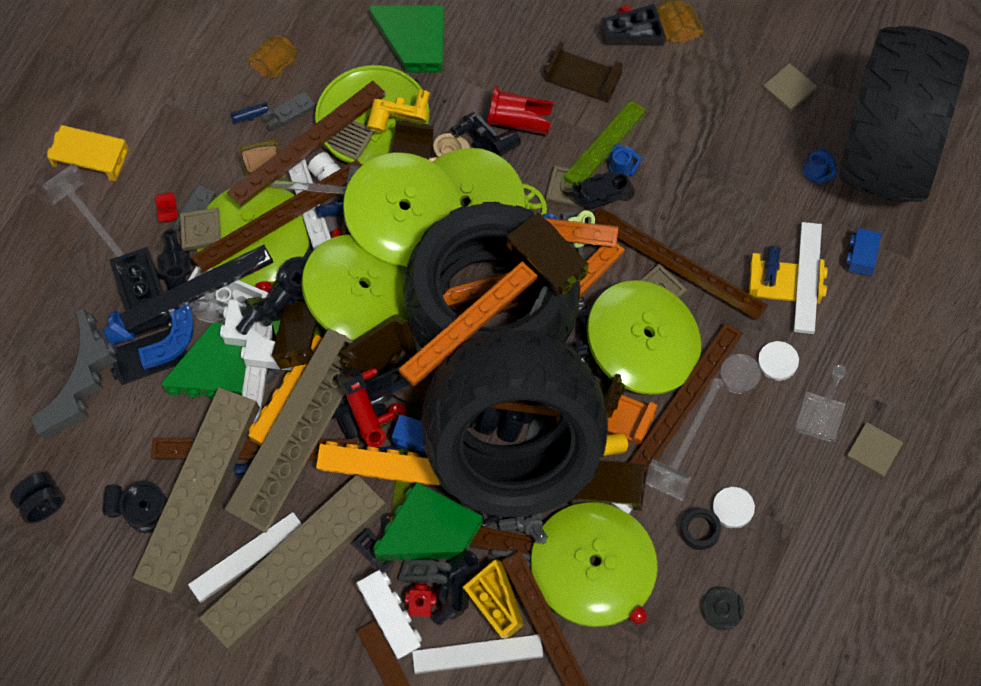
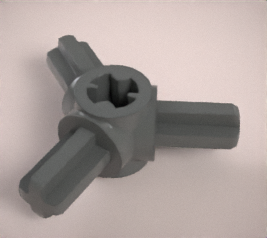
[499,513,548,544]

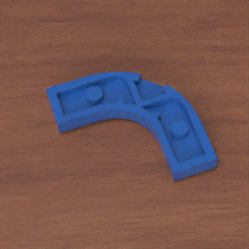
[138,304,194,370]

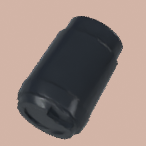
[102,485,122,518]

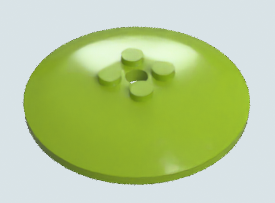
[315,65,430,165]
[433,148,526,208]
[343,153,461,266]
[197,184,311,287]
[302,235,407,341]
[587,280,701,395]
[531,502,657,627]

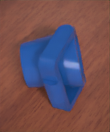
[606,144,642,177]
[803,148,838,184]
[104,310,136,345]

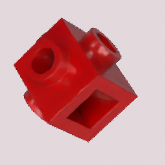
[405,583,436,617]

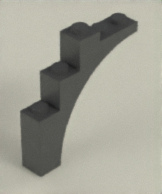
[31,308,118,439]

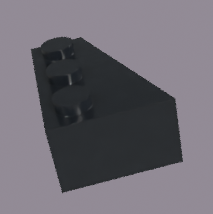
[600,4,666,46]

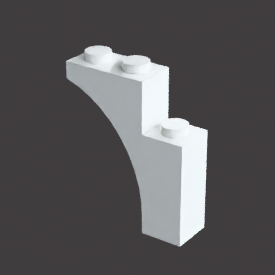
[220,300,294,371]

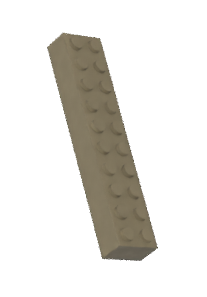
[225,329,353,533]
[133,387,260,597]
[199,475,387,654]

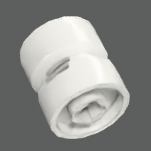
[308,152,341,181]

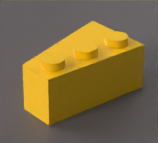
[463,559,524,639]

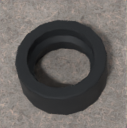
[680,508,721,550]

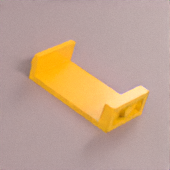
[47,125,129,181]
[749,253,828,304]

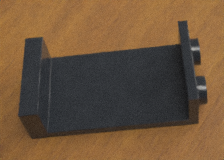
[109,320,187,385]

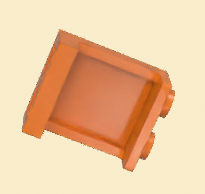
[608,395,658,447]

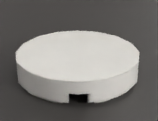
[758,341,799,381]
[713,487,755,528]

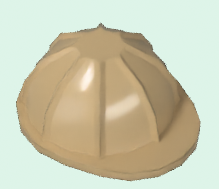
[433,133,470,158]

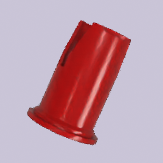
[487,85,555,136]

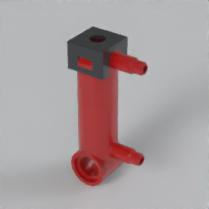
[337,367,394,448]

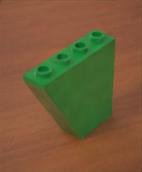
[370,5,445,73]
[162,322,252,399]
[374,483,483,561]

